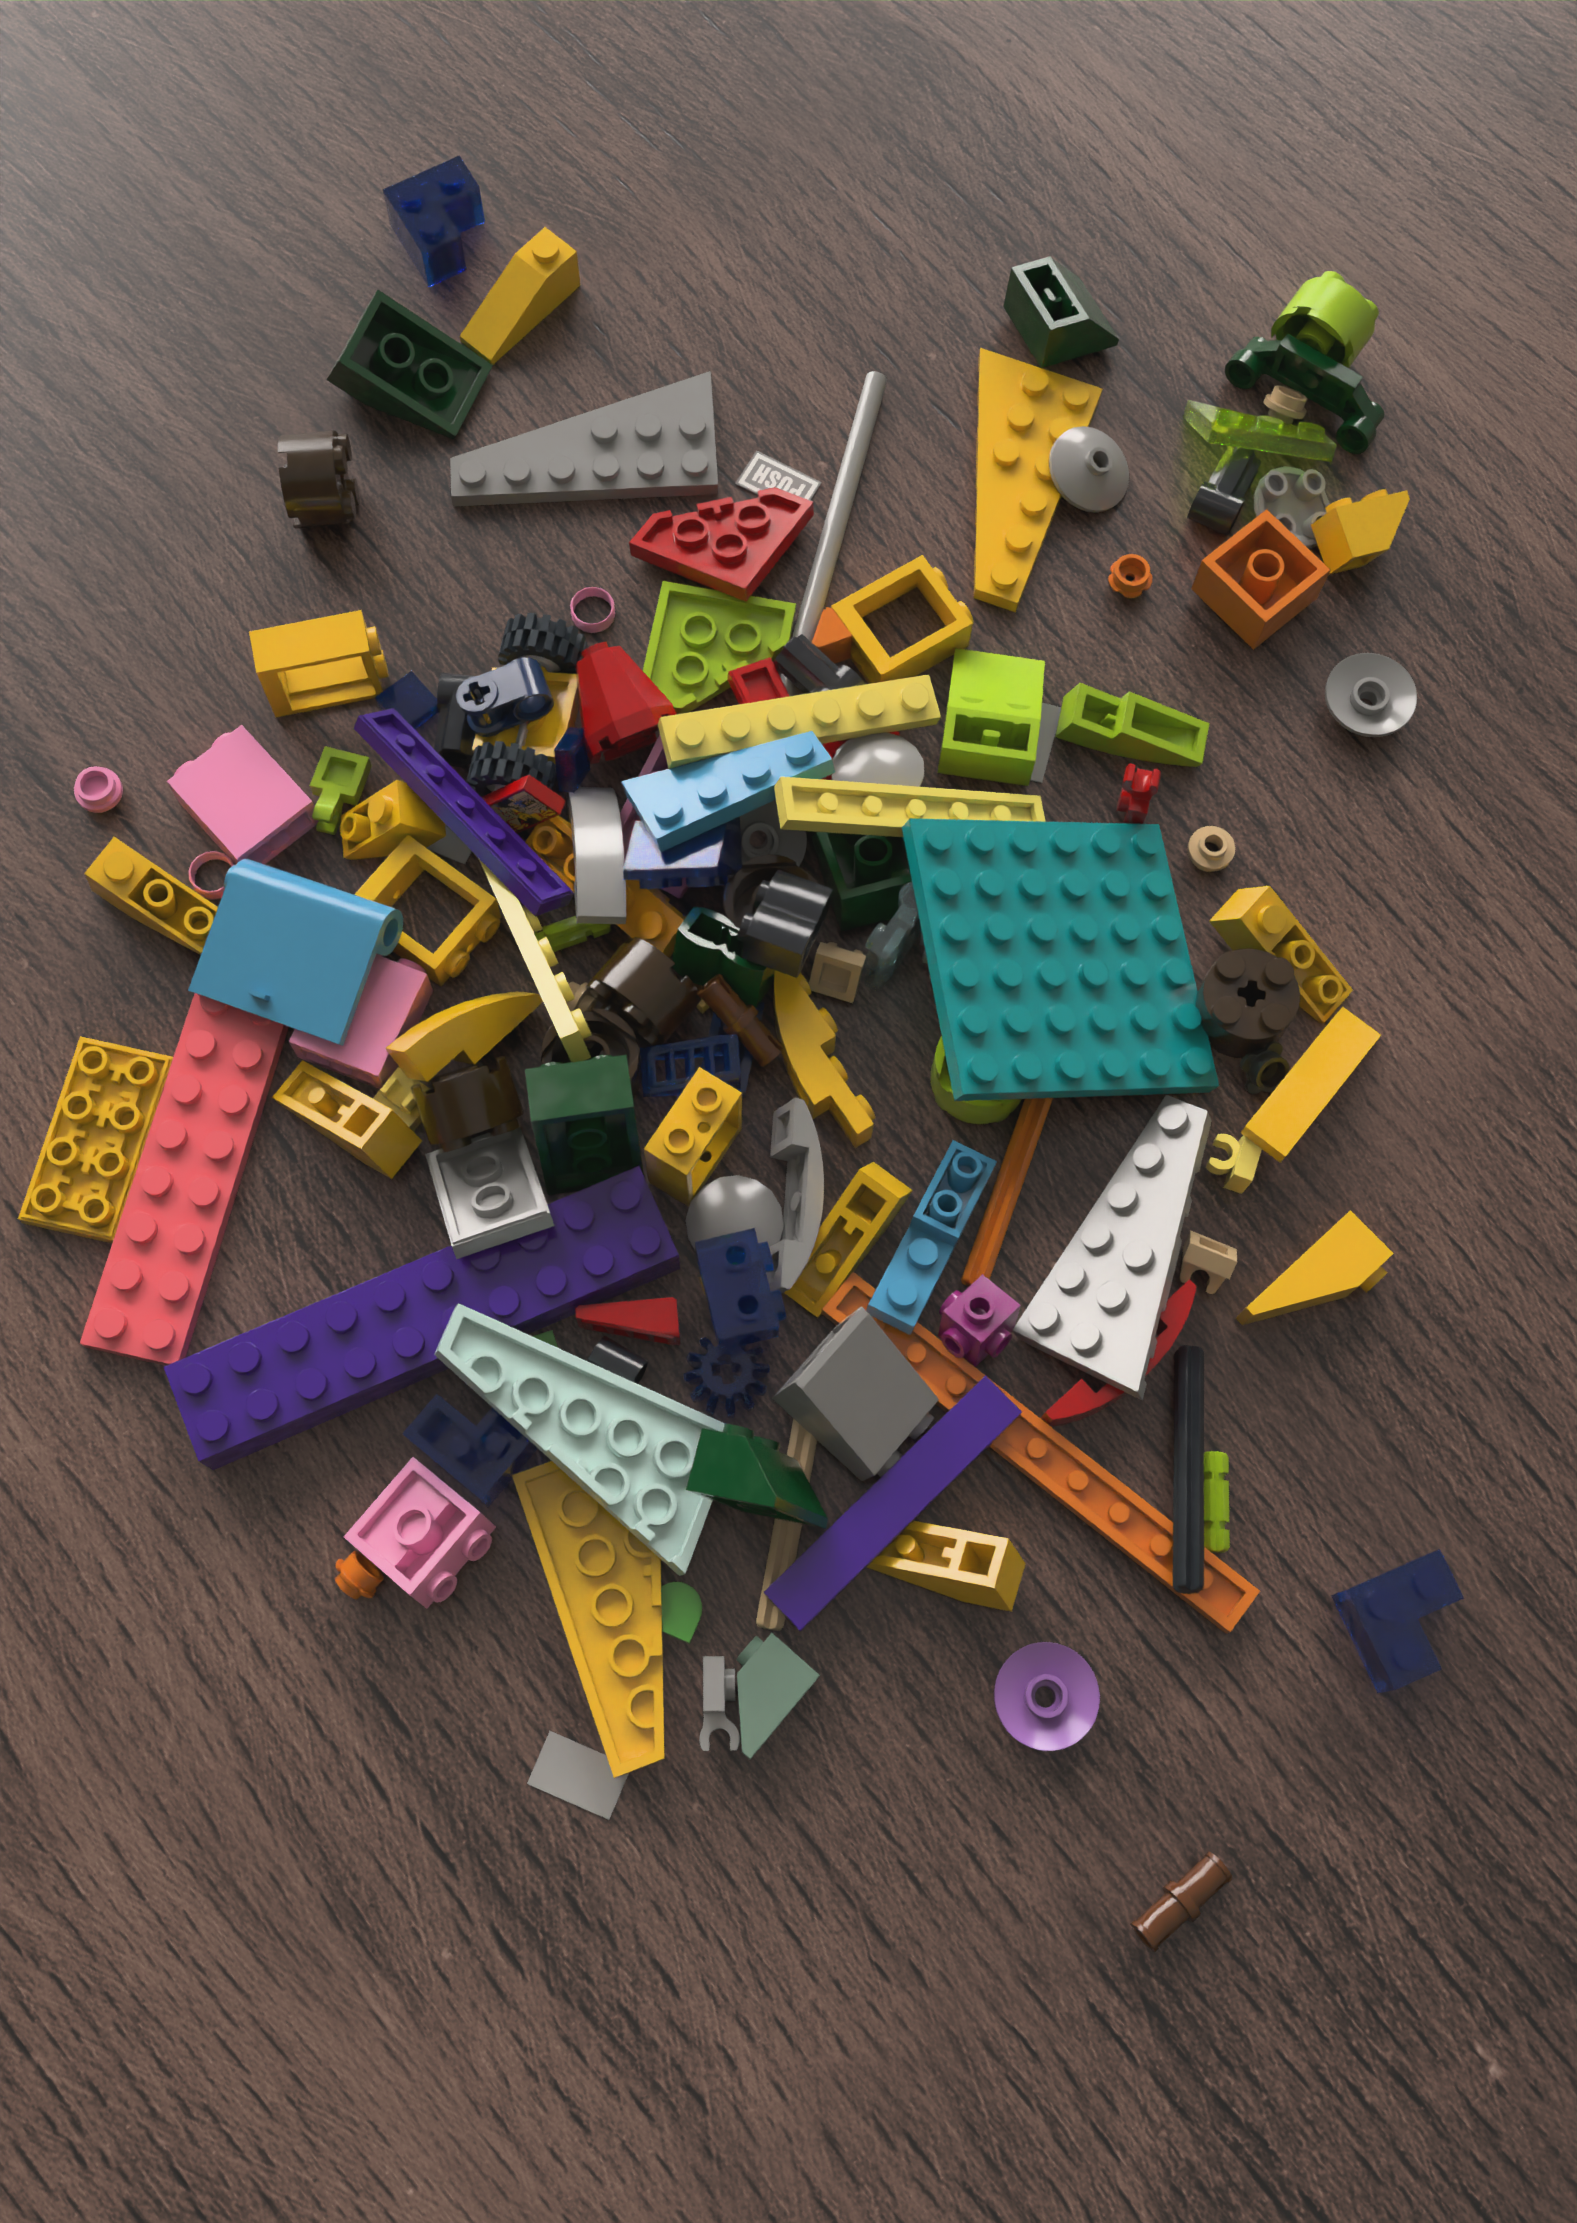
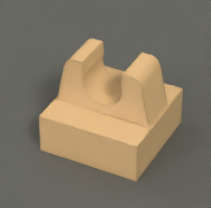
[809,942,866,1003]
[1180,1230,1237,1294]

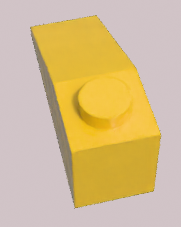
[460,227,580,365]
[272,1060,422,1179]
[784,1162,913,1318]
[1236,1210,1394,1325]
[867,1521,1026,1612]

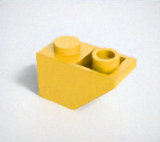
[1311,489,1410,575]
[340,780,446,860]

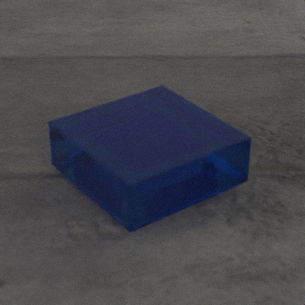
[375,671,438,729]
[554,727,591,793]

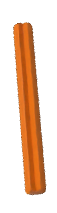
[961,1098,1053,1287]

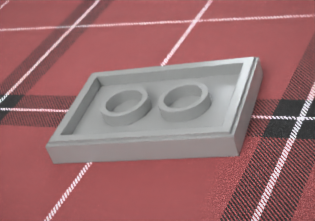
[425,1125,554,1259]

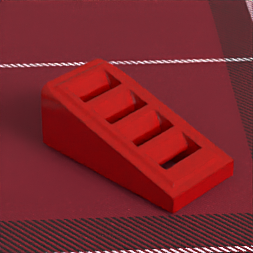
[575,1297,681,1345]

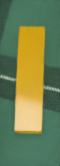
[1241,1006,1381,1163]

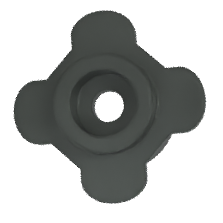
[1240,1041,1290,1094]

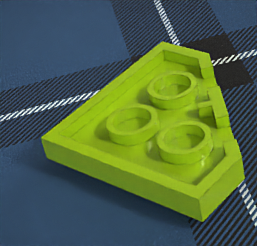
[643,581,796,714]

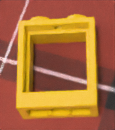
[831,555,973,684]
[249,610,389,718]
[354,835,501,986]
[644,1067,742,1207]

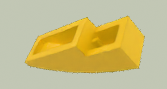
[385,991,543,1082]

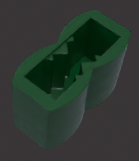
[673,907,775,1008]

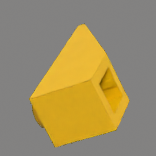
[84,837,218,955]
[1209,886,1353,1023]

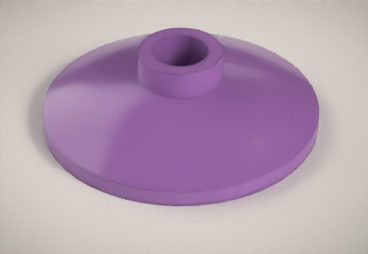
[994,1642,1100,1751]

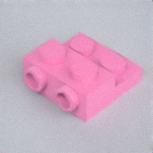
[344,1457,496,1609]

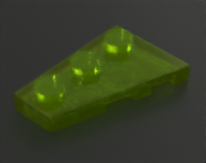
[1183,400,1337,462]

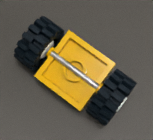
[466,613,587,797]

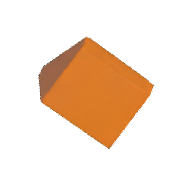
[812,607,852,664]

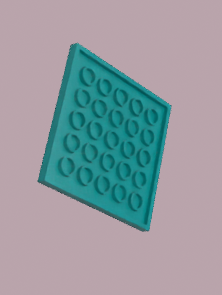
[902,818,1219,1101]

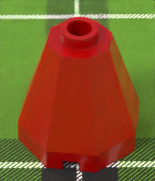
[576,642,676,764]

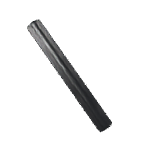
[1173,1345,1204,1594]

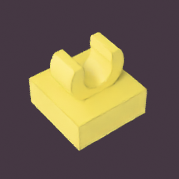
[373,1067,430,1132]
[1205,1134,1262,1194]

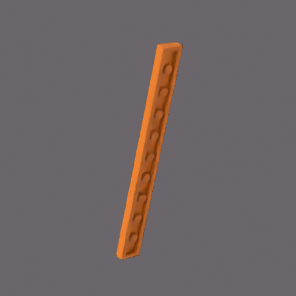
[821,1272,1260,1634]

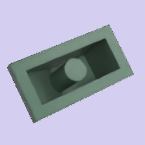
[736,1633,820,1760]

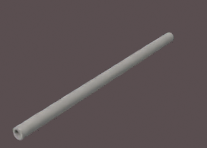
[781,371,887,696]

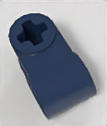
[456,657,554,737]

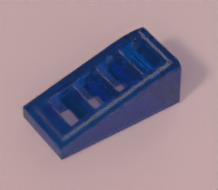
[640,1034,741,1097]

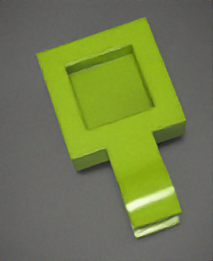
[309,746,372,835]

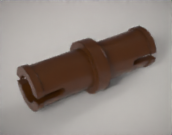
[697,973,784,1067]
[1130,1851,1233,1952]

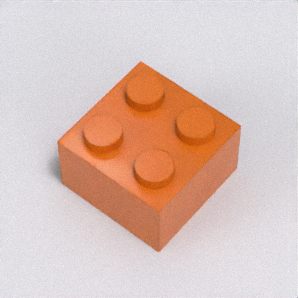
[1191,509,1330,650]

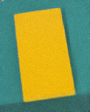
[18,1036,173,1243]

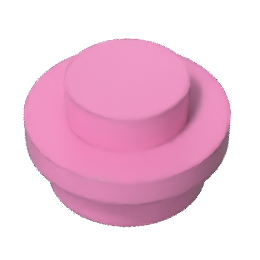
[74,766,123,813]

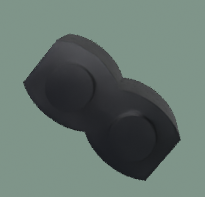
[737,870,833,978]

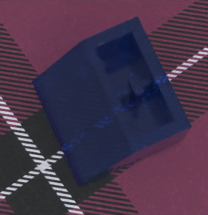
[623,817,742,889]

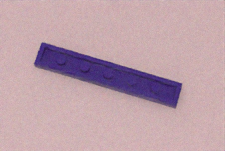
[354,708,574,916]
[764,1375,1022,1632]

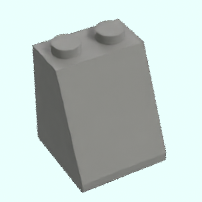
[772,1307,939,1481]

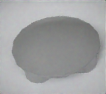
[1254,466,1330,549]
[832,732,924,787]
[686,1175,784,1272]

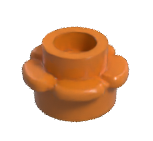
[1108,554,1152,598]
[335,1551,384,1600]

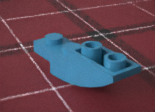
[866,1140,997,1335]

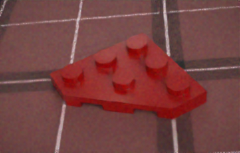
[629,487,814,602]

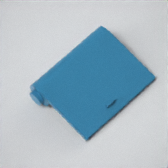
[188,859,403,1046]

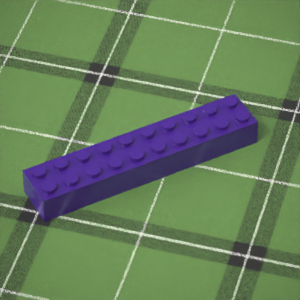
[164,1166,680,1470]

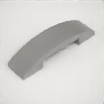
[566,786,626,924]
[759,1098,824,1300]

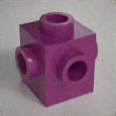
[938,1274,1021,1367]

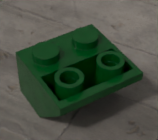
[1003,256,1119,368]

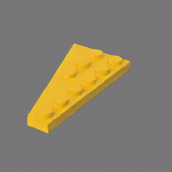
[974,348,1103,613]
[512,1461,665,1778]

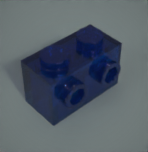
[695,1228,786,1351]

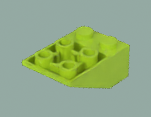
[937,648,1045,786]

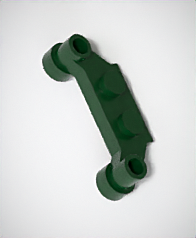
[1224,333,1385,454]

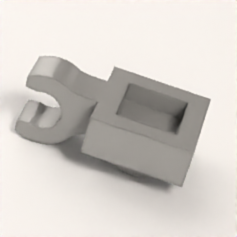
[699,1656,740,1751]

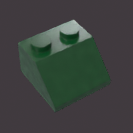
[686,1424,828,1529]

